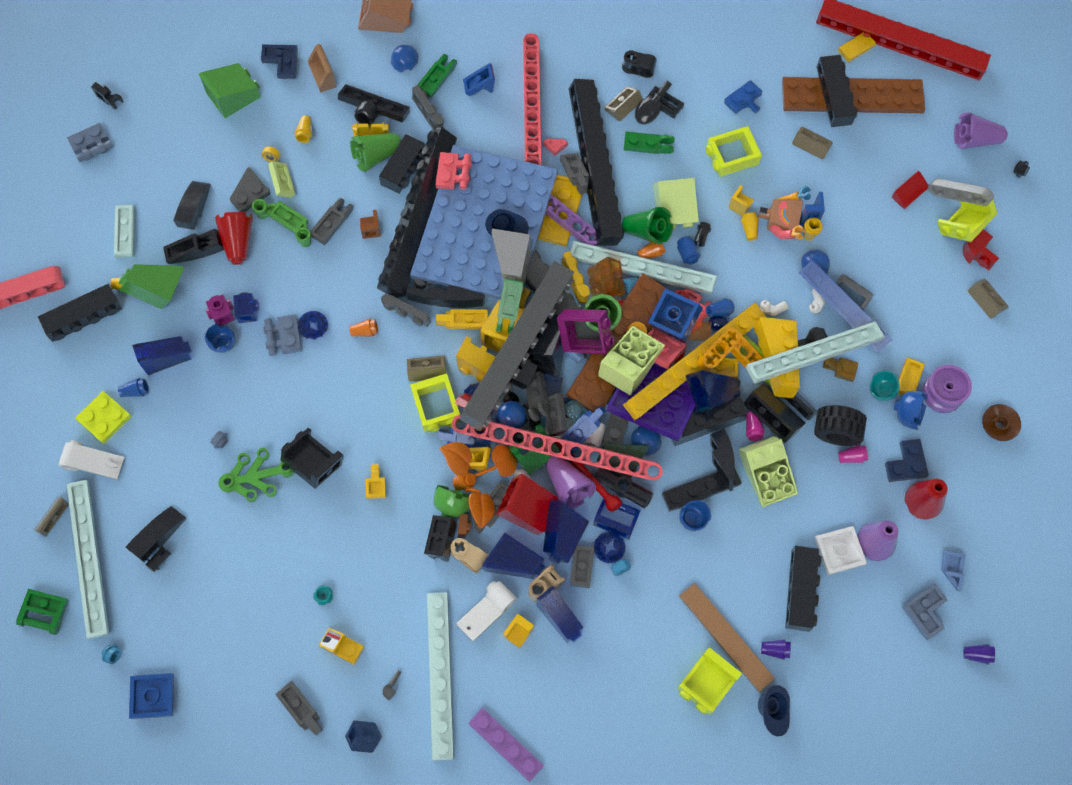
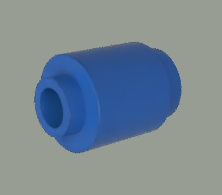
[677,236,701,265]

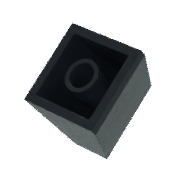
[527,316,564,377]

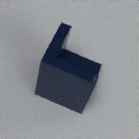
[345,720,382,753]

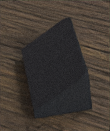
[783,392,818,421]

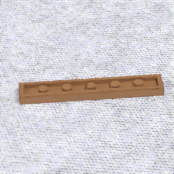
[679,583,775,692]

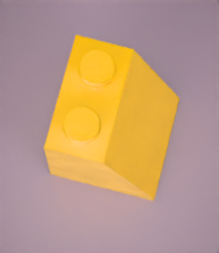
[480,300,525,352]

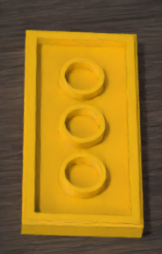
[538,175,583,247]

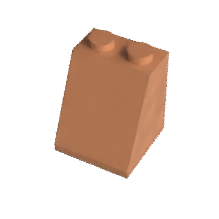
[358,0,413,33]

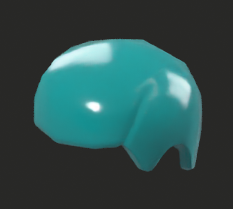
[870,370,900,401]

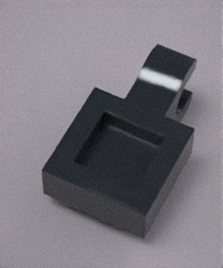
[91,82,124,109]

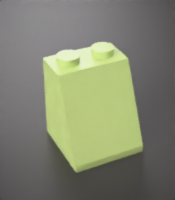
[653,178,699,229]

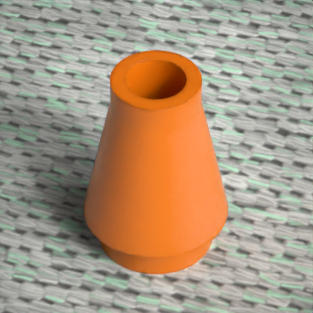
[637,242,666,259]
[349,318,378,337]

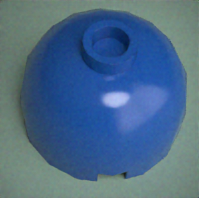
[894,391,928,430]

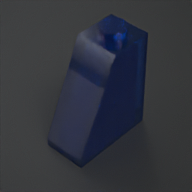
[132,336,192,375]
[685,370,741,412]
[543,500,589,564]
[482,532,546,579]
[536,585,583,643]

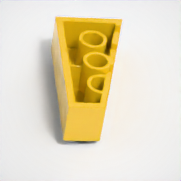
[753,317,800,398]

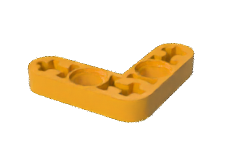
[698,328,764,371]

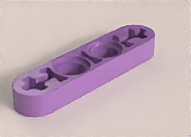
[546,195,597,246]

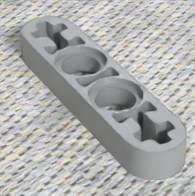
[928,178,994,206]

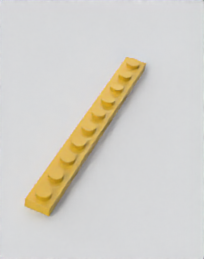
[623,302,766,420]

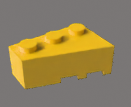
[456,336,512,393]

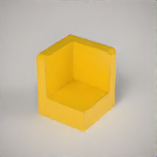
[728,185,754,216]
[503,613,534,648]

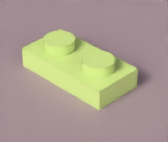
[268,161,295,198]

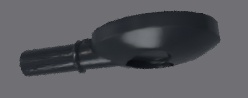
[635,81,672,125]

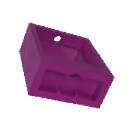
[557,309,614,354]

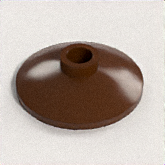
[982,404,1021,441]

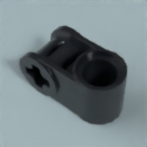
[622,50,657,78]

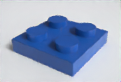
[129,673,174,719]

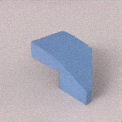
[941,550,966,591]

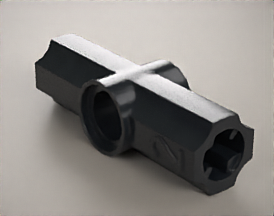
[595,468,654,509]

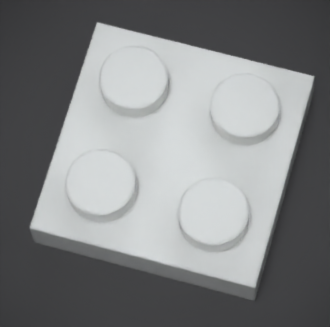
[815,526,867,576]

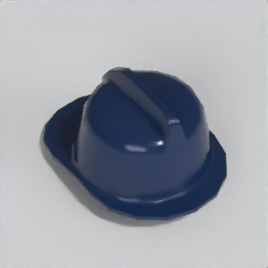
[485,209,529,235]
[758,685,790,737]

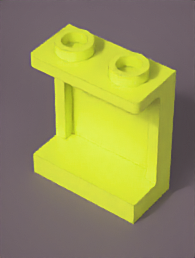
[937,200,998,242]
[677,647,742,715]

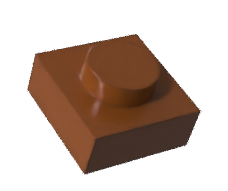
[457,514,471,538]

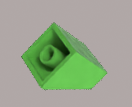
[199,63,261,118]
[118,264,184,309]

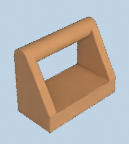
[308,44,337,93]

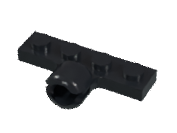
[338,84,410,125]

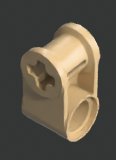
[451,538,489,573]
[528,564,566,602]

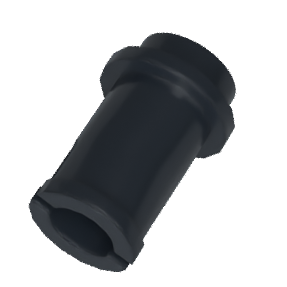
[694,222,711,247]
[145,546,171,572]

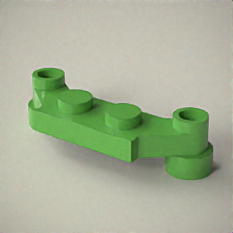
[252,199,311,247]

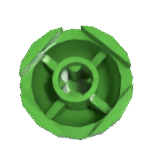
[433,485,470,518]

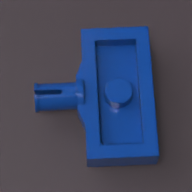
[724,80,762,114]

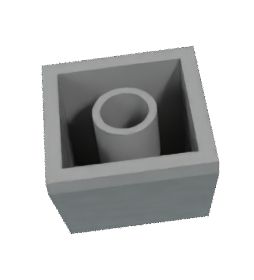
[492,229,532,291]

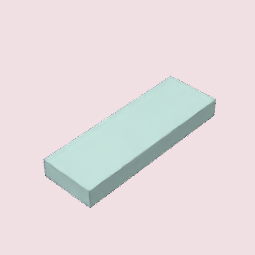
[114,205,135,258]

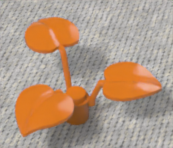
[440,442,517,529]

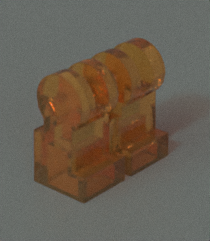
[587,257,626,297]

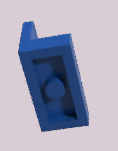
[799,192,825,228]

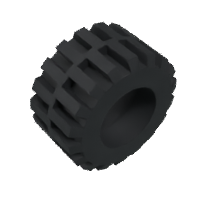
[814,405,867,446]

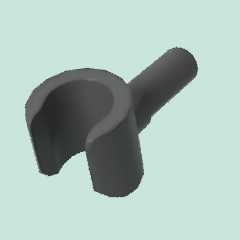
[414,278,434,290]
[382,670,401,700]

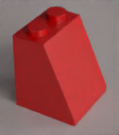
[496,474,558,535]

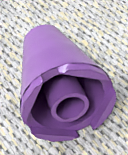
[954,113,1008,149]
[546,456,596,510]
[857,521,898,561]

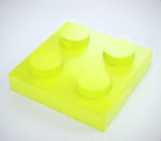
[75,391,132,444]

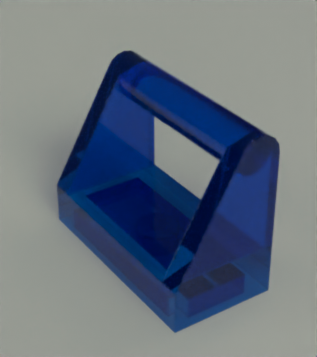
[593,499,641,540]

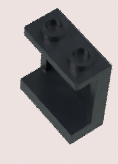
[280,427,344,489]

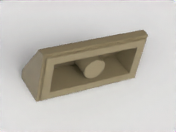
[604,86,643,121]
[792,127,833,159]
[968,279,1009,318]
[407,356,446,382]
[34,497,69,537]

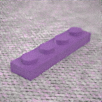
[468,708,544,782]

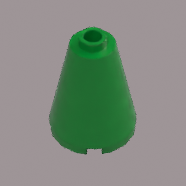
[622,207,673,244]

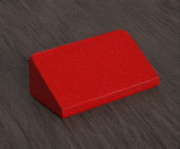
[891,170,929,209]

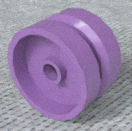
[922,365,972,413]

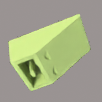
[598,326,665,396]
[738,436,798,507]

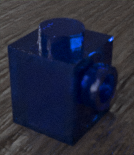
[233,292,259,323]

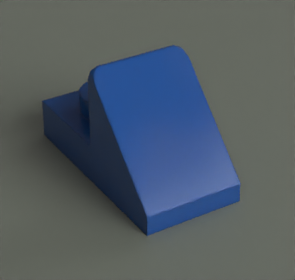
[463,63,495,96]

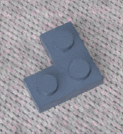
[902,584,948,640]

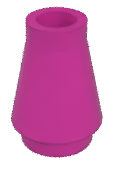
[746,411,765,441]
[838,444,868,463]

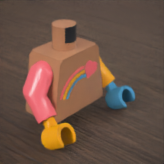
[758,186,811,240]

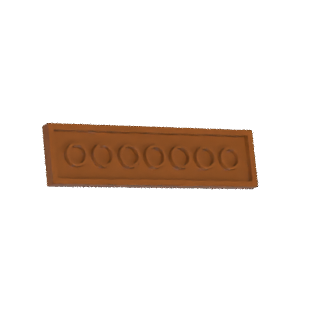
[782,77,925,114]
[566,273,665,412]

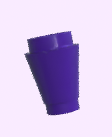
[761,639,791,660]
[963,644,995,665]

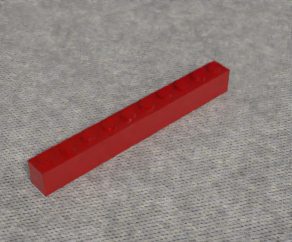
[816,0,991,81]

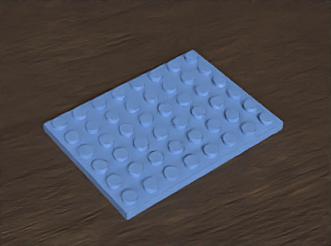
[410,145,558,299]

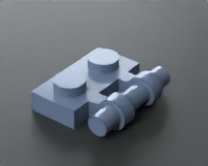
[67,123,113,162]
[263,314,302,356]

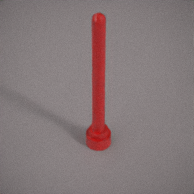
[554,442,623,513]

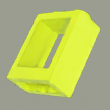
[705,126,762,177]
[410,374,461,433]

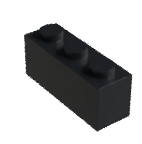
[379,134,425,194]
[744,383,806,443]

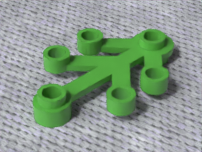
[218,448,295,502]

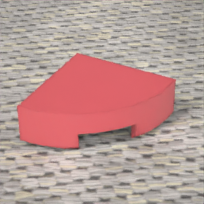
[543,138,568,156]

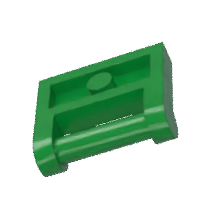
[508,424,561,475]
[16,589,69,635]

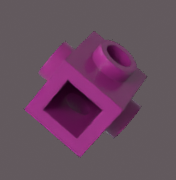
[205,294,235,326]

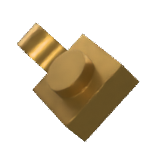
[823,357,858,382]

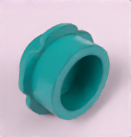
[313,586,333,605]

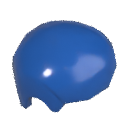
[391,45,418,72]
[801,250,830,274]
[204,324,236,353]
[496,401,527,430]
[631,426,662,456]
[679,500,711,532]

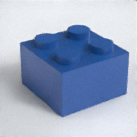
[648,288,703,342]

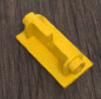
[352,122,389,137]

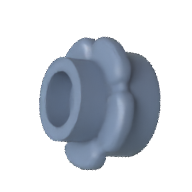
[210,431,229,449]

